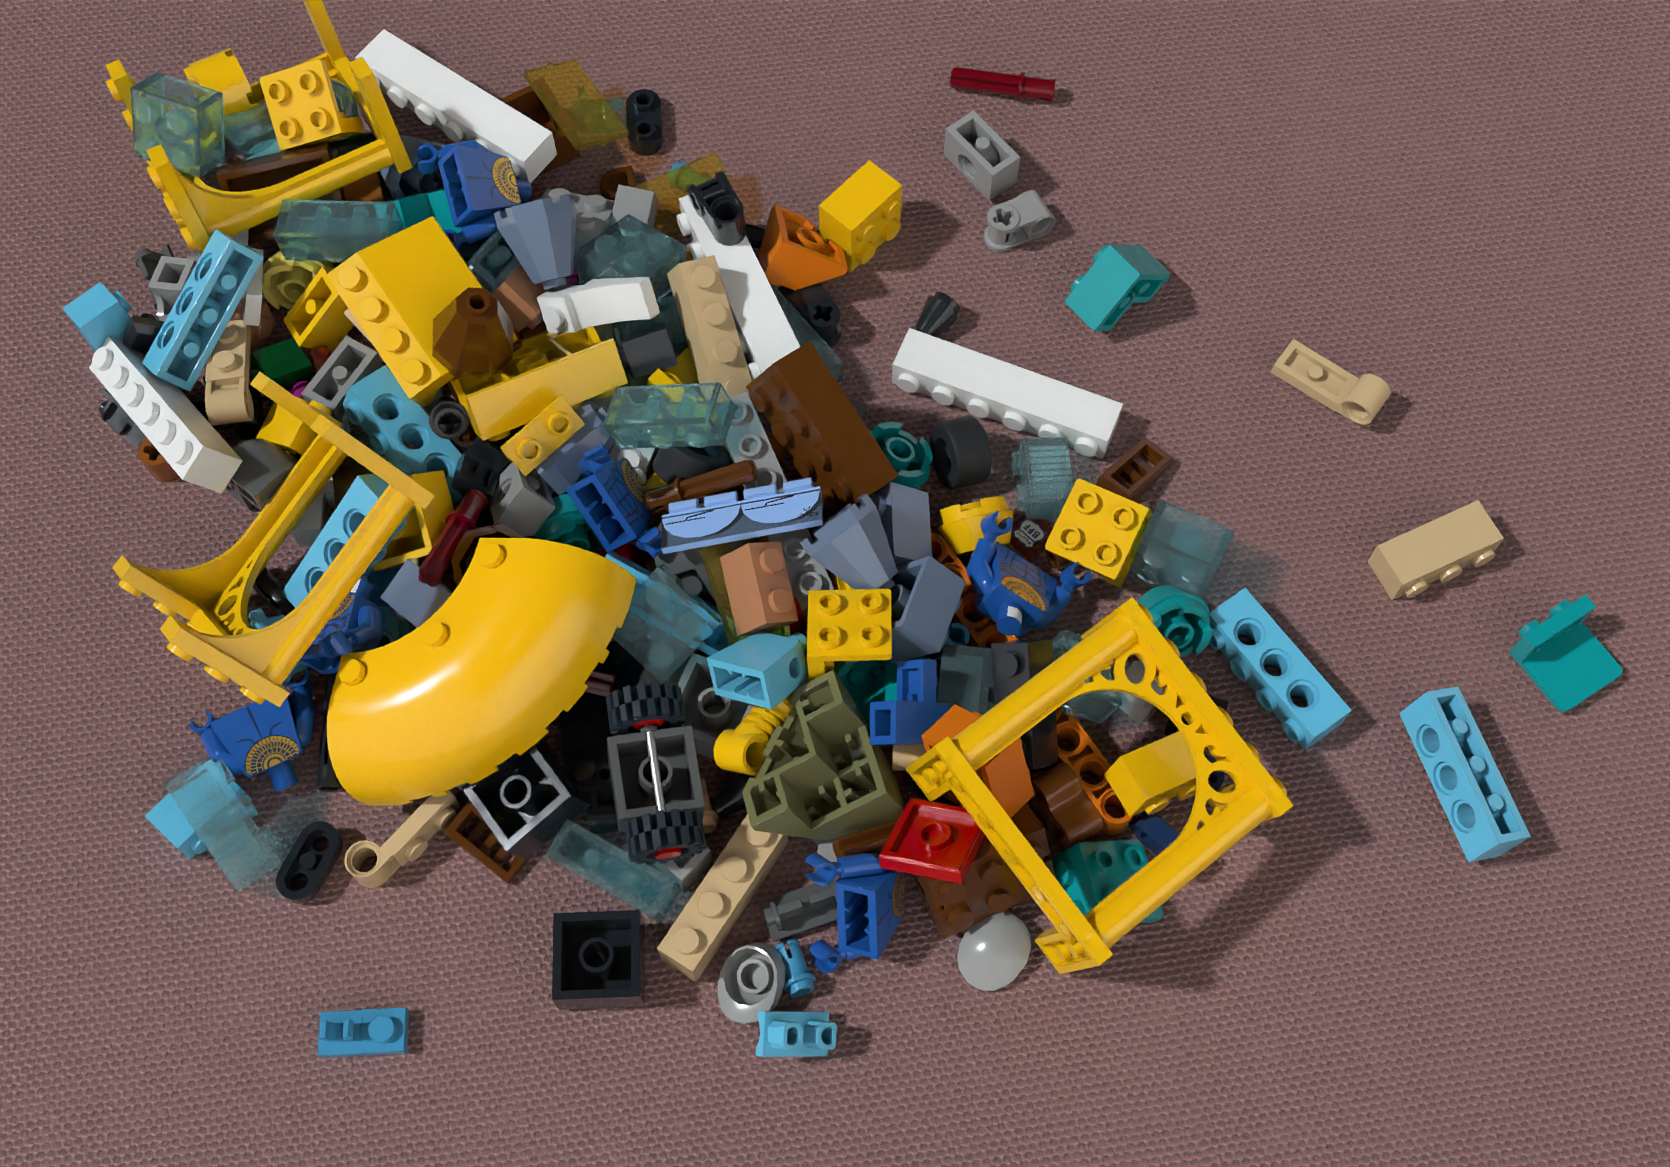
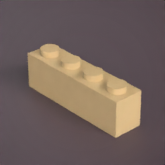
[667,255,752,416]
[657,814,789,982]

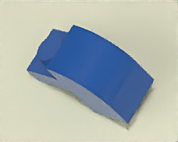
[870,659,950,745]

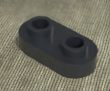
[626,89,664,156]
[276,821,343,904]

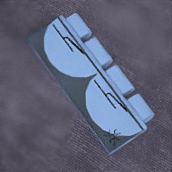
[661,477,823,554]

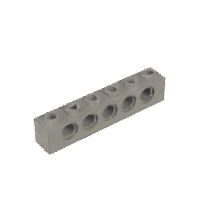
[711,391,835,626]

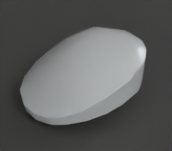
[957,911,1031,991]
[718,942,785,1025]

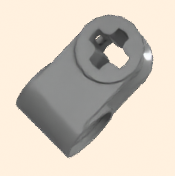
[984,190,1056,252]

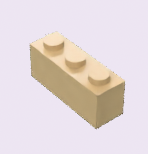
[1367,500,1504,600]

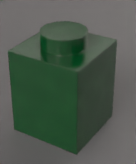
[249,338,312,403]

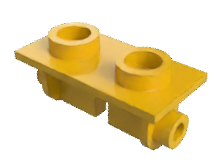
[500,395,585,477]

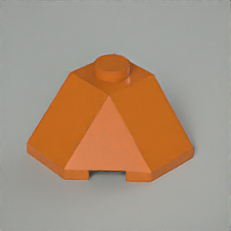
[758,204,848,291]

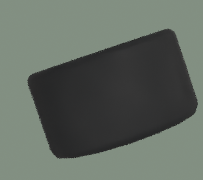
[930,416,992,490]
[653,429,730,496]

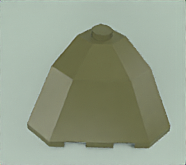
[742,670,905,840]

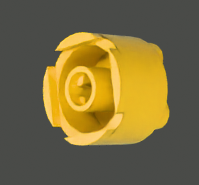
[183,48,263,134]

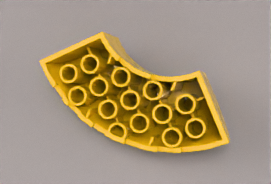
[327,538,637,806]

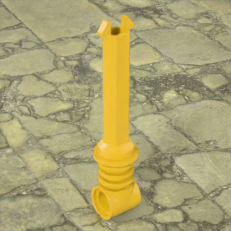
[713,655,809,776]

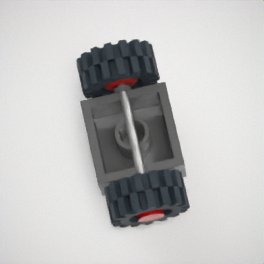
[606,681,707,865]

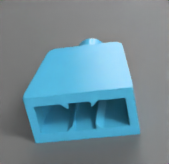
[707,632,808,710]

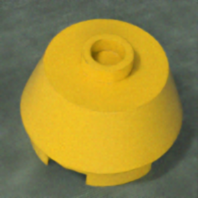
[937,496,1014,556]

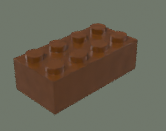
[746,341,899,516]

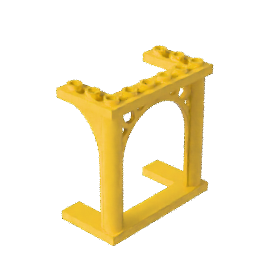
[105,0,413,254]
[112,371,435,707]
[905,597,1294,974]

